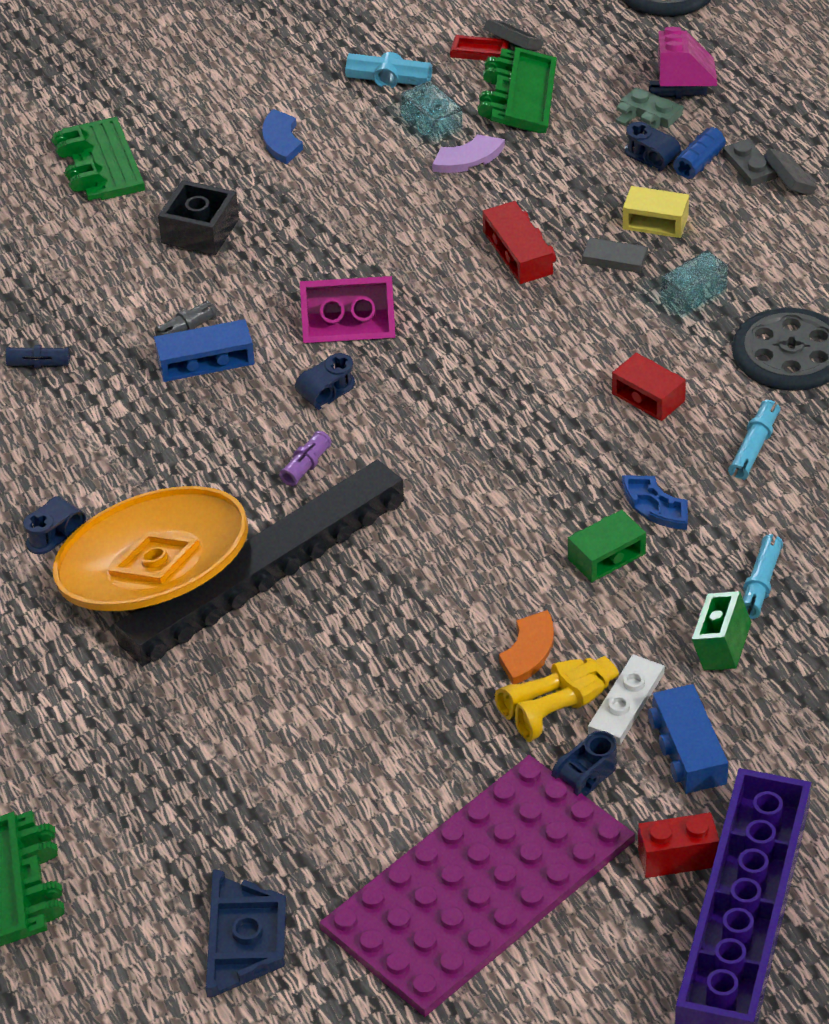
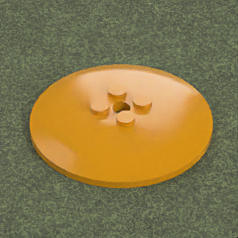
[52,486,249,611]

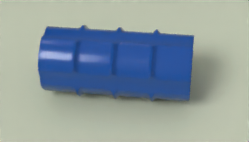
[673,127,726,179]

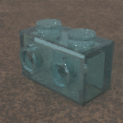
[400,81,462,142]
[661,250,728,318]

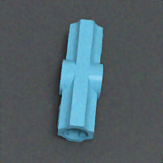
[345,52,432,88]

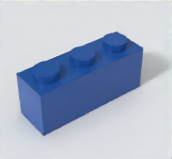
[154,319,255,382]
[648,684,728,794]

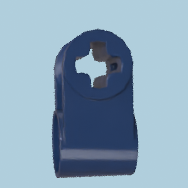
[625,122,681,171]
[295,353,355,410]
[23,496,86,554]
[551,731,617,796]

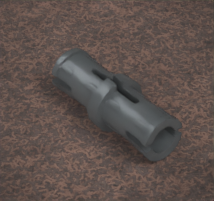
[154,300,216,336]

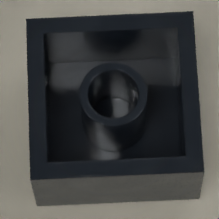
[158,180,239,255]

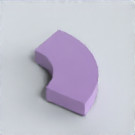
[432,134,505,173]

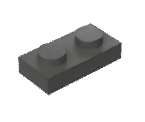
[723,139,777,187]

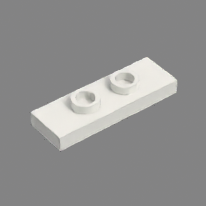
[588,654,665,745]

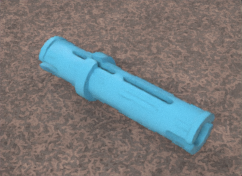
[728,400,780,480]
[743,534,783,619]

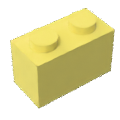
[623,186,689,238]

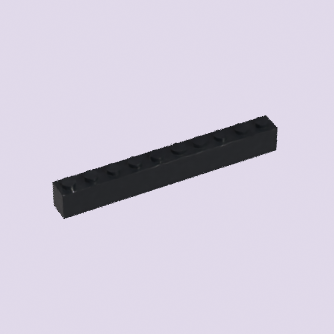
[114,459,404,667]

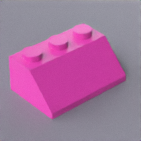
[658,27,717,86]
[300,276,396,343]

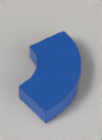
[262,109,303,165]
[622,475,688,530]

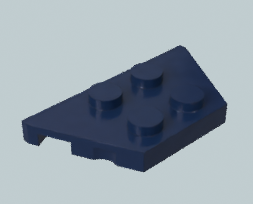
[206,870,287,997]

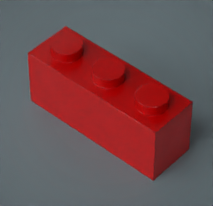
[482,201,556,284]

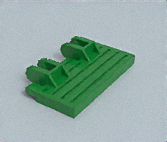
[477,47,557,133]
[51,116,145,201]
[0,810,65,947]

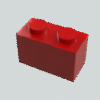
[612,353,686,421]
[638,812,719,878]

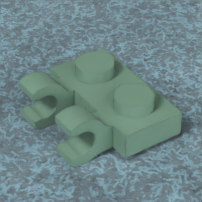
[616,87,684,134]

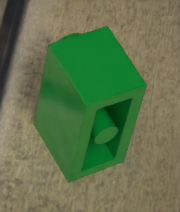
[568,509,646,583]
[692,591,752,671]

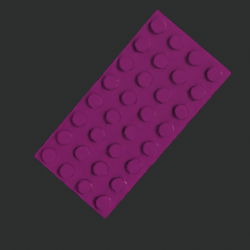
[319,755,635,1017]

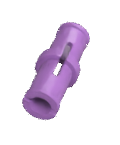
[279,431,332,487]

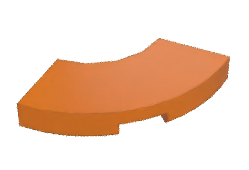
[499,610,554,684]

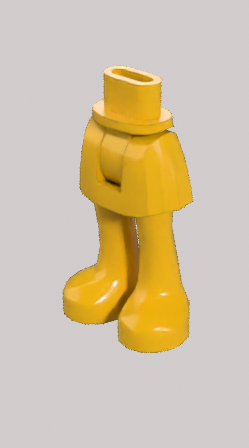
[495,656,619,742]

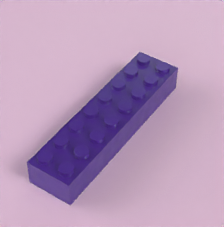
[675,768,812,1024]

